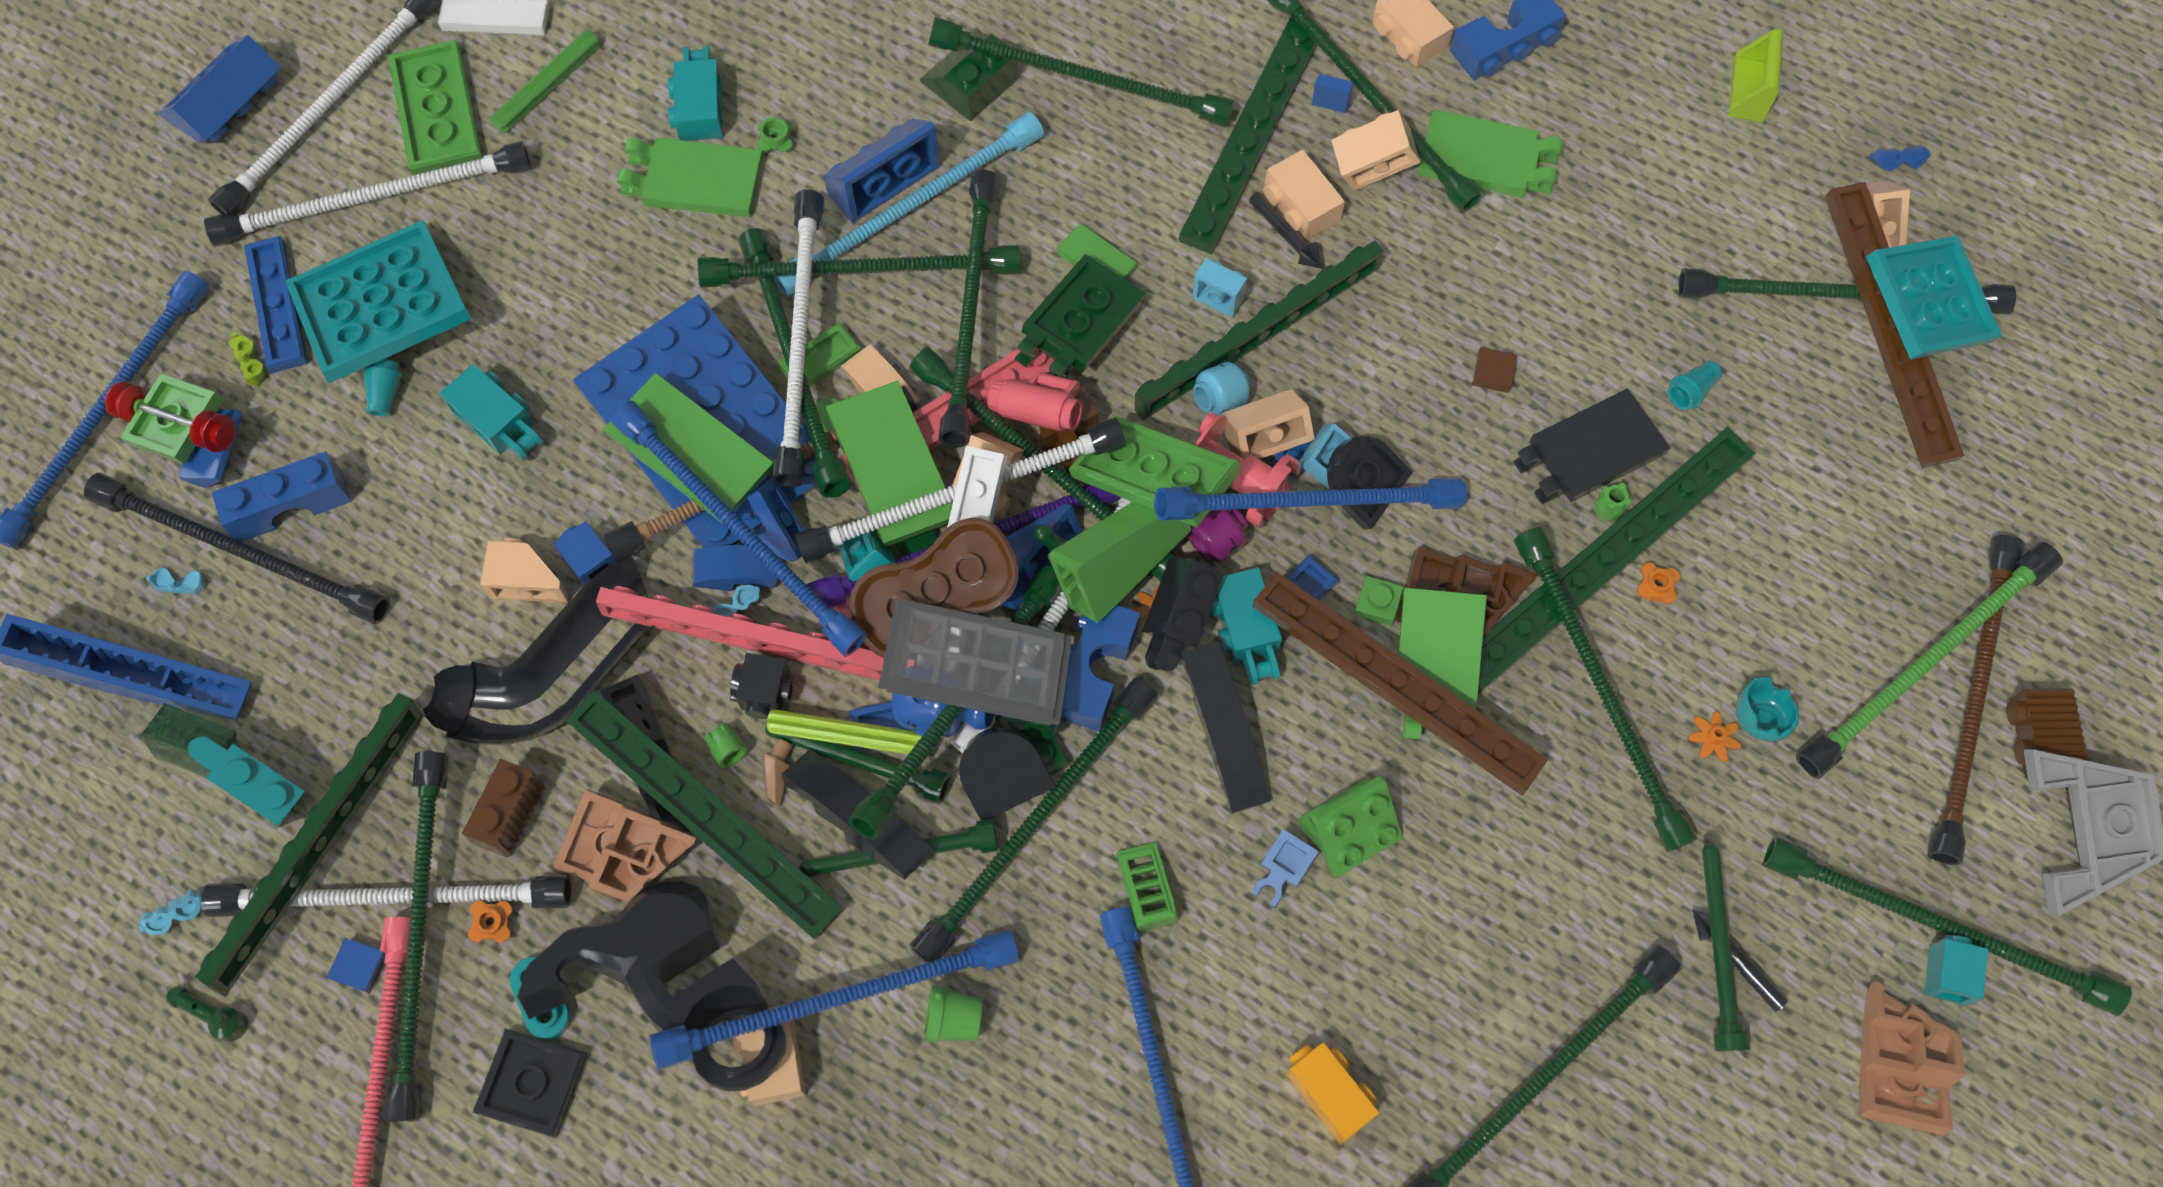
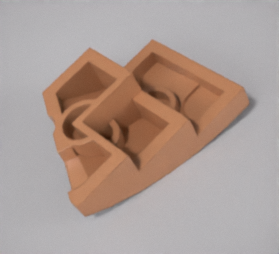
[553,789,697,902]
[1859,981,1965,1136]

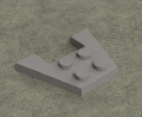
[2023,749,2163,916]

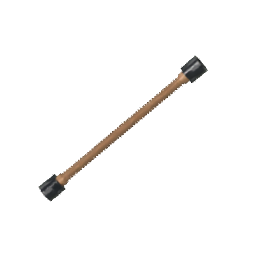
[603,386,917,562]

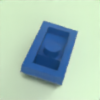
[747,479,805,562]

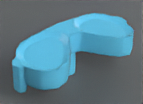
[146,567,206,594]

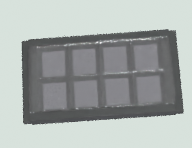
[878,600,1072,725]

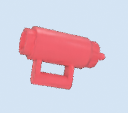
[981,372,1083,432]

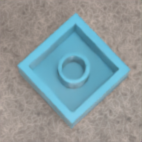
[1192,258,1247,318]
[1300,423,1351,490]

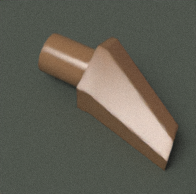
[761,739,792,807]

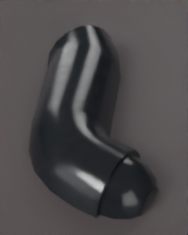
[422,555,655,746]

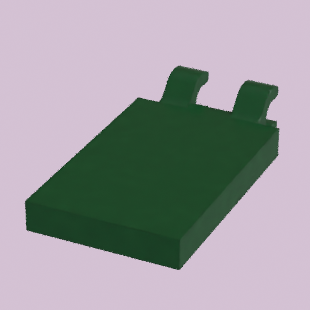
[1015,254,1146,378]

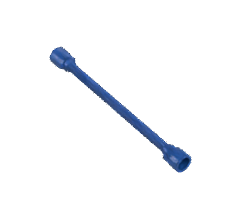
[0,270,211,550]
[611,401,868,657]
[1154,478,1467,521]
[1099,907,1195,1187]
[649,930,1018,1070]

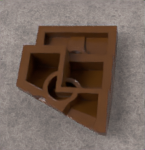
[1396,547,1537,636]

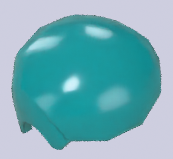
[1735,676,1799,742]

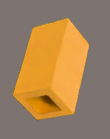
[1286,1042,1379,1145]

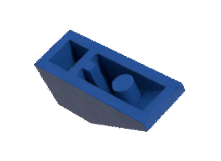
[1000,504,1082,610]

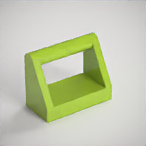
[1727,29,1784,122]

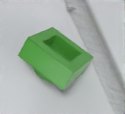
[1354,576,1403,626]

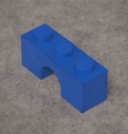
[1449,0,1566,81]
[212,451,352,542]
[1061,605,1140,732]

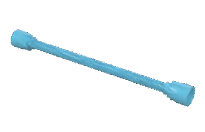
[773,112,1044,297]

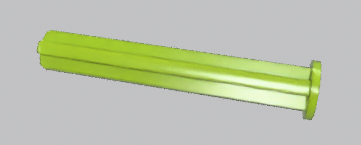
[766,709,925,761]

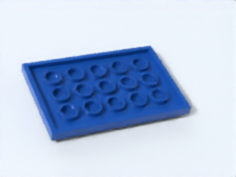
[573,294,818,548]

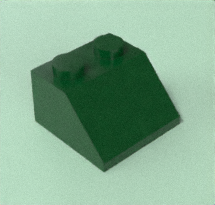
[920,34,1019,122]

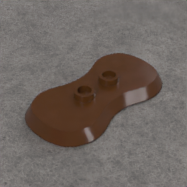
[850,518,1018,657]

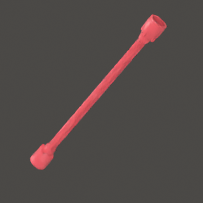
[351,916,411,1187]

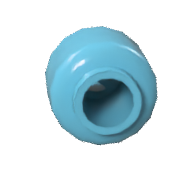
[1193,362,1251,416]

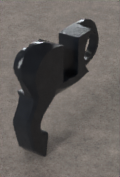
[517,881,787,1092]

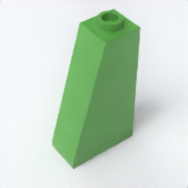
[1048,502,1191,623]

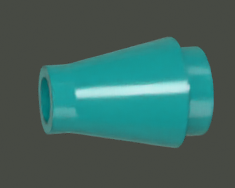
[363,359,402,416]
[1667,361,1722,410]

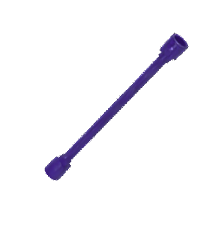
[807,485,1121,609]

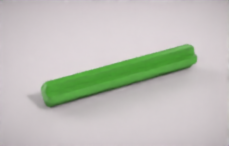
[490,29,600,133]

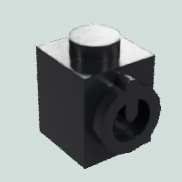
[730,653,793,719]

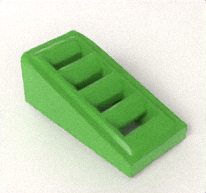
[1116,842,1178,933]

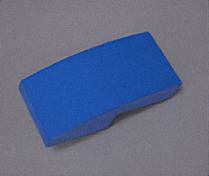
[692,545,777,591]

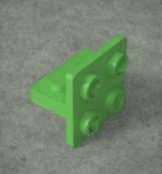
[1298,776,1402,878]

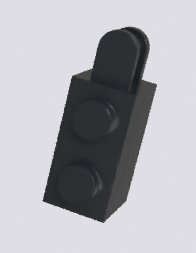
[1142,558,1224,671]

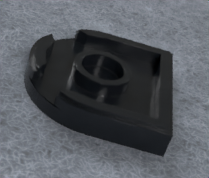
[1327,436,1412,530]
[959,727,1056,820]

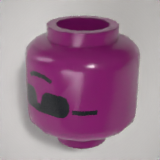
[1188,509,1248,562]

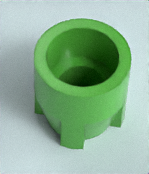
[1594,482,1632,521]
[704,723,748,769]

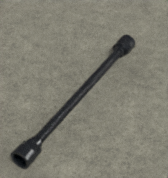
[84,473,390,625]

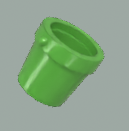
[924,985,982,1043]

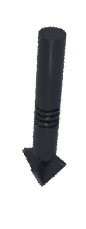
[1249,192,1323,269]
[1692,909,1788,1012]

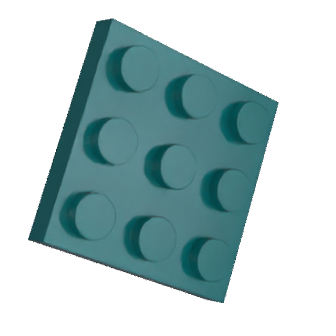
[1866,236,2002,360]

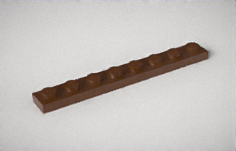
[1825,182,1964,468]
[1252,571,1548,796]

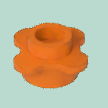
[1637,563,1680,604]
[468,900,513,943]

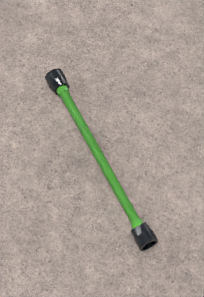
[1796,542,2063,779]

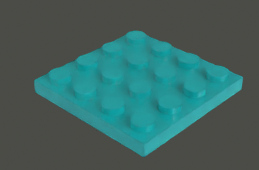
[285,220,471,383]

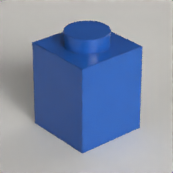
[553,521,616,585]

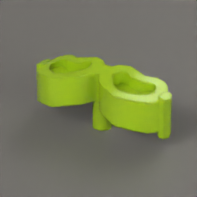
[229,332,266,386]

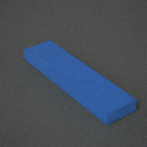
[244,236,308,374]

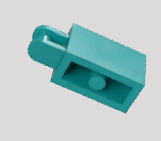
[668,45,723,141]
[439,364,544,461]
[1210,567,1282,685]
[188,737,306,827]

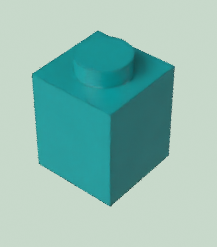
[1924,936,1988,1006]

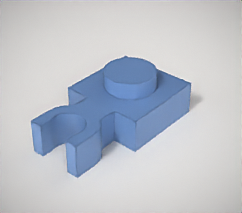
[1251,829,1319,909]

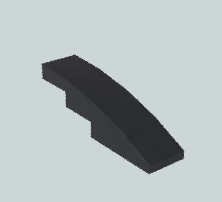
[1180,641,1271,814]
[600,674,690,832]
[781,749,933,880]

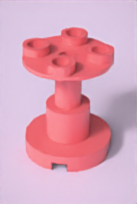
[1195,412,1302,529]

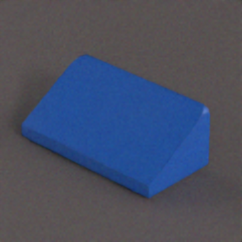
[179,410,242,488]

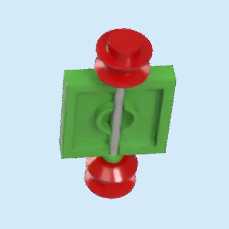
[105,373,235,464]

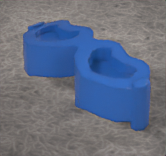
[1869,145,1931,171]

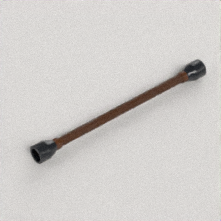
[1927,535,2025,865]

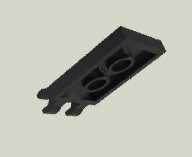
[1513,388,1670,505]

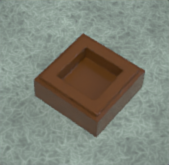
[1472,347,1517,393]

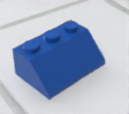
[157,34,282,143]
[824,119,940,223]

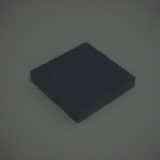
[472,1028,588,1139]

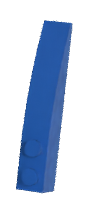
[0,614,253,721]

